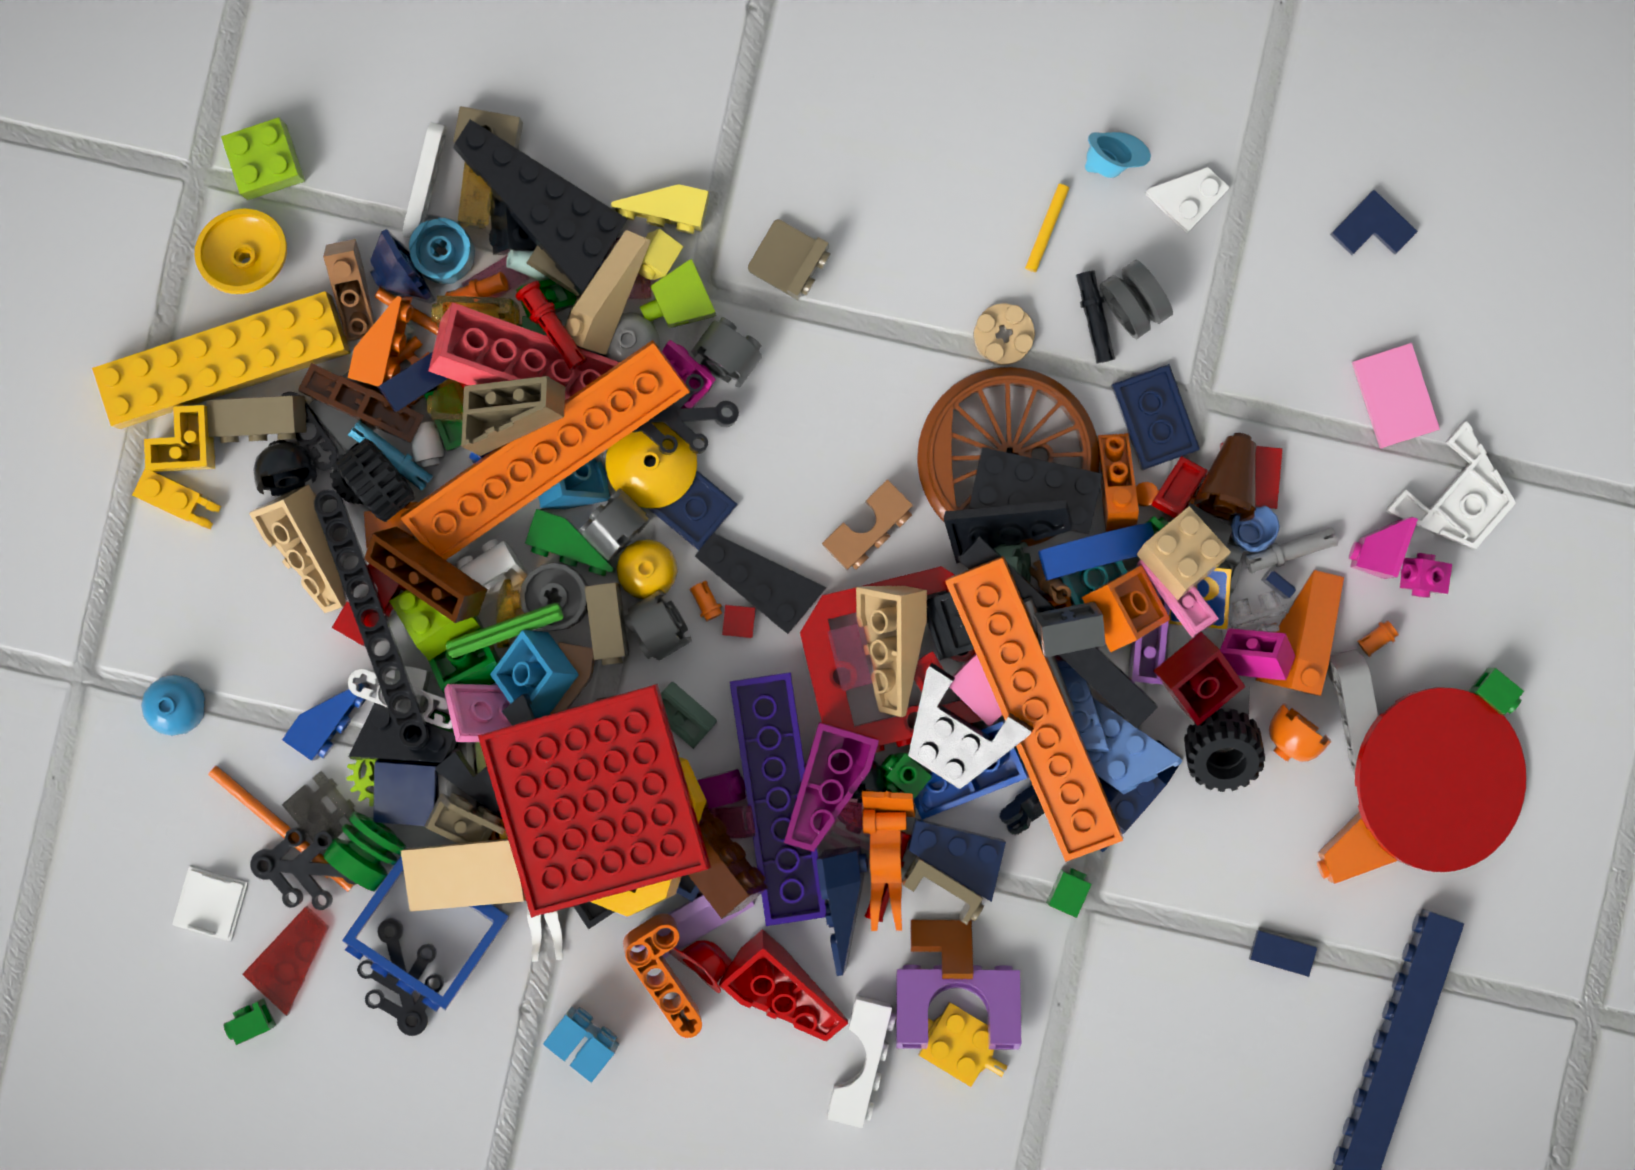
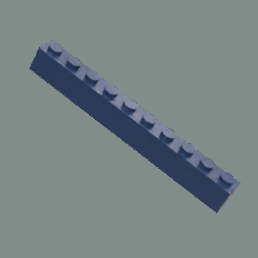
[1333,908,1464,1170]

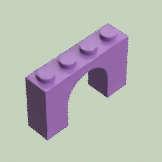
[896,965,1022,1050]

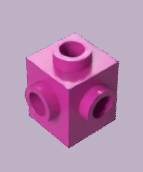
[1400,553,1452,598]

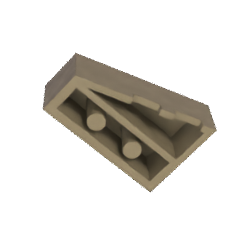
[461,376,565,456]

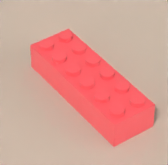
[428,302,620,400]

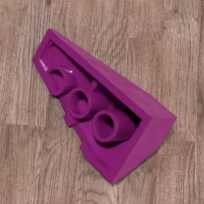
[784,722,879,852]

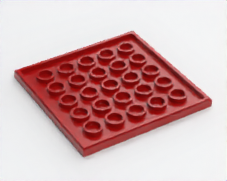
[478,684,711,918]

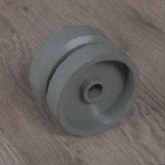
[1099,260,1173,340]
[519,563,589,631]

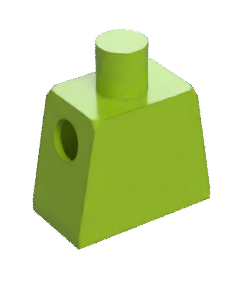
[639,259,717,328]

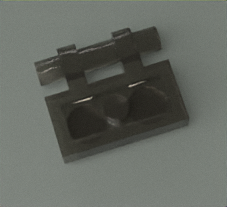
[282,771,355,845]

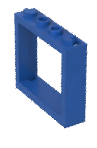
[342,848,509,1012]

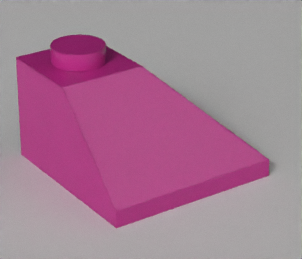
[1349,517,1418,579]

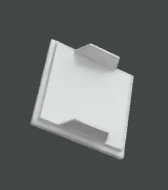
[172,866,248,941]

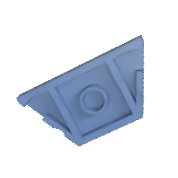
[1088,698,1183,795]

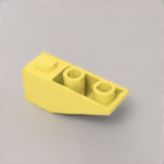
[611,184,710,234]

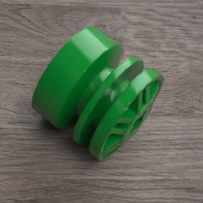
[323,811,407,892]

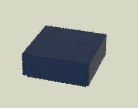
[1261,571,1296,599]

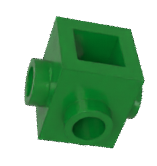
[881,752,932,799]

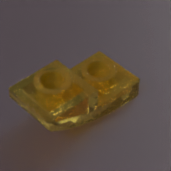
[496,579,521,648]

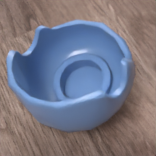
[1231,506,1280,552]

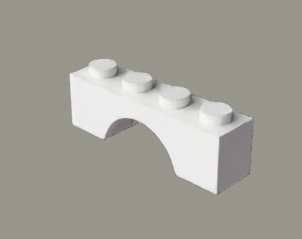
[827,995,896,1128]

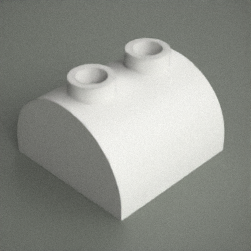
[456,539,528,609]

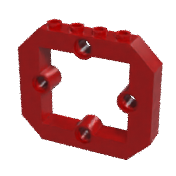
[800,566,981,753]

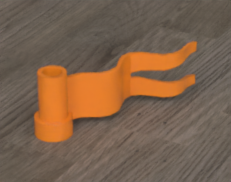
[863,809,907,931]

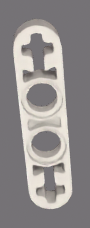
[403,122,447,239]
[348,669,453,729]

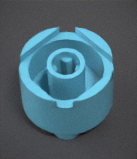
[409,218,475,284]

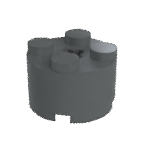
[691,317,762,387]
[578,488,651,561]
[624,589,692,661]

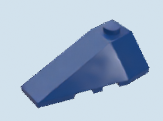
[914,720,1029,820]

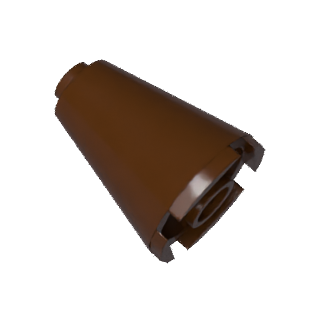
[1194,433,1256,521]

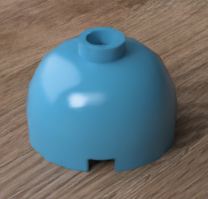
[141,675,205,736]

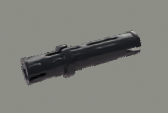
[1076,270,1115,364]

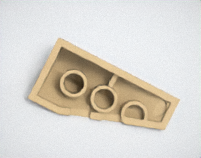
[564,230,651,355]
[249,484,346,613]
[856,586,927,717]

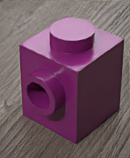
[697,769,746,809]

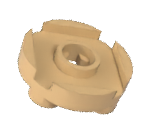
[973,303,1035,365]

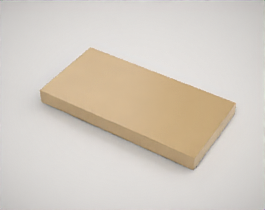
[401,839,526,912]

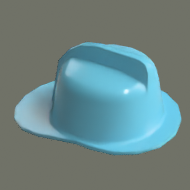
[1085,132,1151,178]

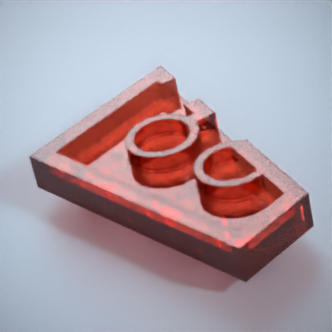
[242,906,329,1016]

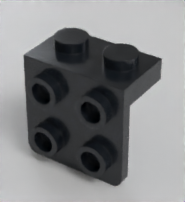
[487,194,537,255]

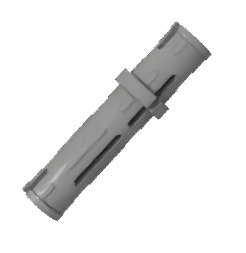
[1245,527,1338,574]

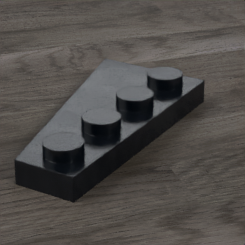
[695,533,827,634]

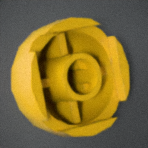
[616,539,678,599]

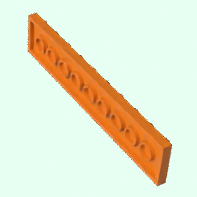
[401,340,690,560]
[945,556,1124,862]

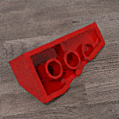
[719,929,848,1042]

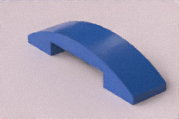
[1038,522,1155,581]

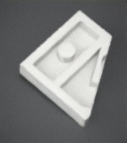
[1145,167,1230,233]

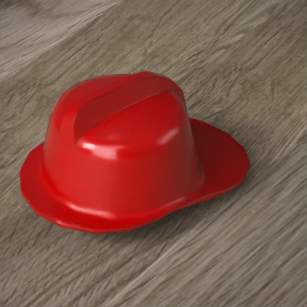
[668,940,732,993]

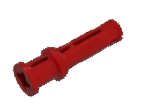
[515,281,587,370]

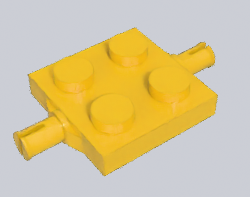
[918,1002,1008,1087]

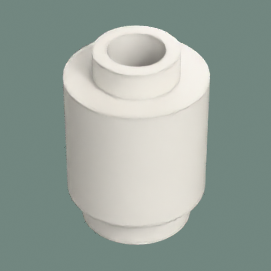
[410,421,445,468]

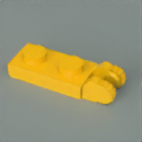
[132,469,222,530]

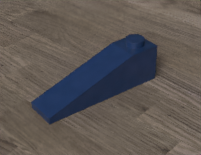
[370,229,436,304]
[816,846,868,976]

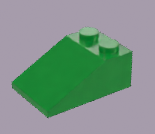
[427,616,500,694]

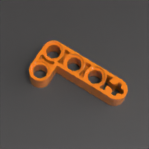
[623,913,702,1038]

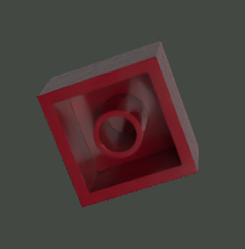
[1153,632,1246,726]

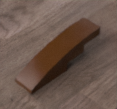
[298,363,424,443]

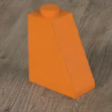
[1317,812,1397,884]

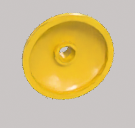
[194,208,287,294]
[606,422,697,509]

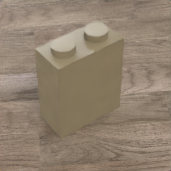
[585,582,629,665]

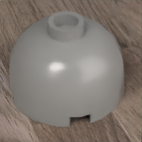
[602,312,660,362]

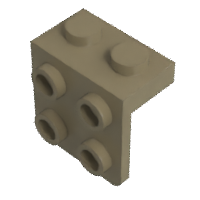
[748,219,831,300]
[424,792,505,843]

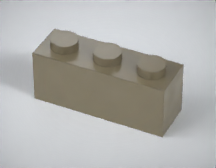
[206,396,307,443]

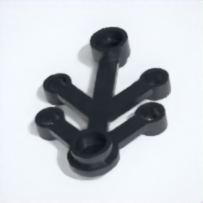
[633,374,739,455]
[250,827,356,910]
[357,918,444,1036]

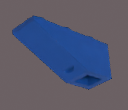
[282,682,370,761]

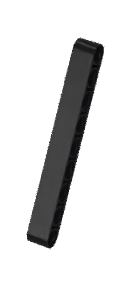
[314,489,430,750]

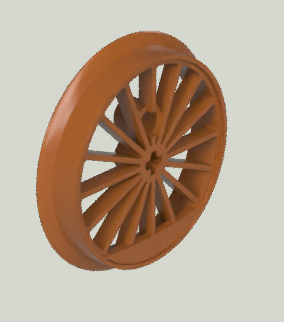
[917,367,1099,547]

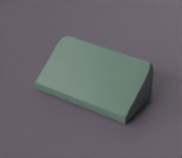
[661,682,717,749]

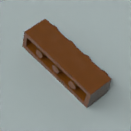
[364,527,488,623]

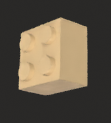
[1136,506,1231,600]

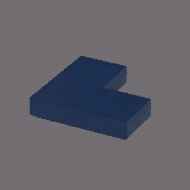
[1330,190,1418,255]

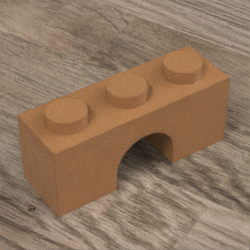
[822,479,913,570]

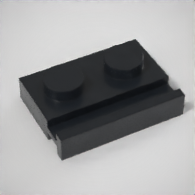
[927,592,974,660]

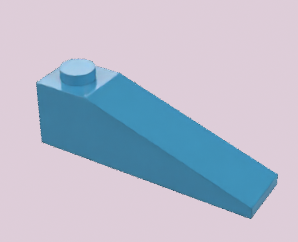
[538,458,610,510]

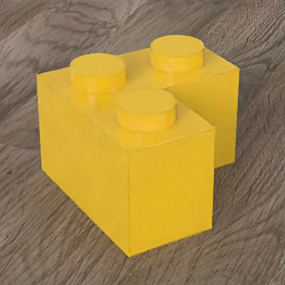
[144,405,215,472]

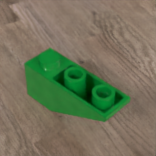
[525,509,616,577]

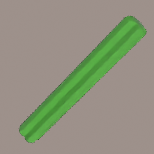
[446,603,563,658]

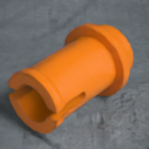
[689,581,722,622]
[1357,620,1399,657]

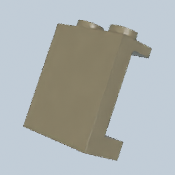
[902,855,984,925]

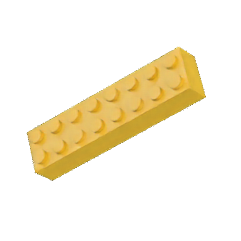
[92,291,351,429]

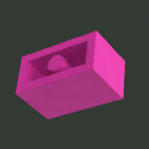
[1220,628,1295,680]

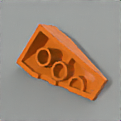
[1255,570,1344,696]

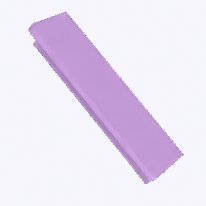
[634,894,754,958]

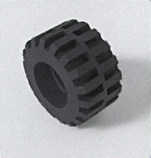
[336,438,415,522]
[1184,708,1265,792]

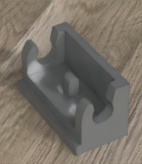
[1034,602,1106,657]

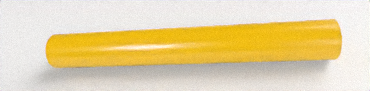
[1025,184,1070,273]

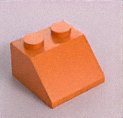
[1082,565,1171,652]

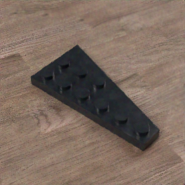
[453,119,627,296]

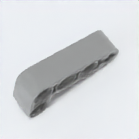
[1327,649,1378,775]

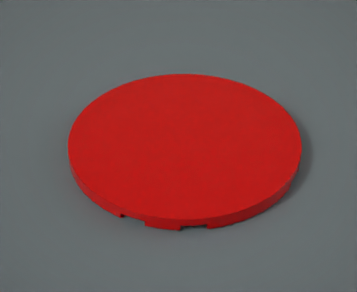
[1355,687,1526,872]

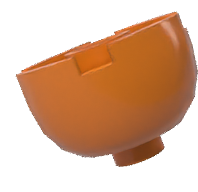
[1269,703,1331,762]

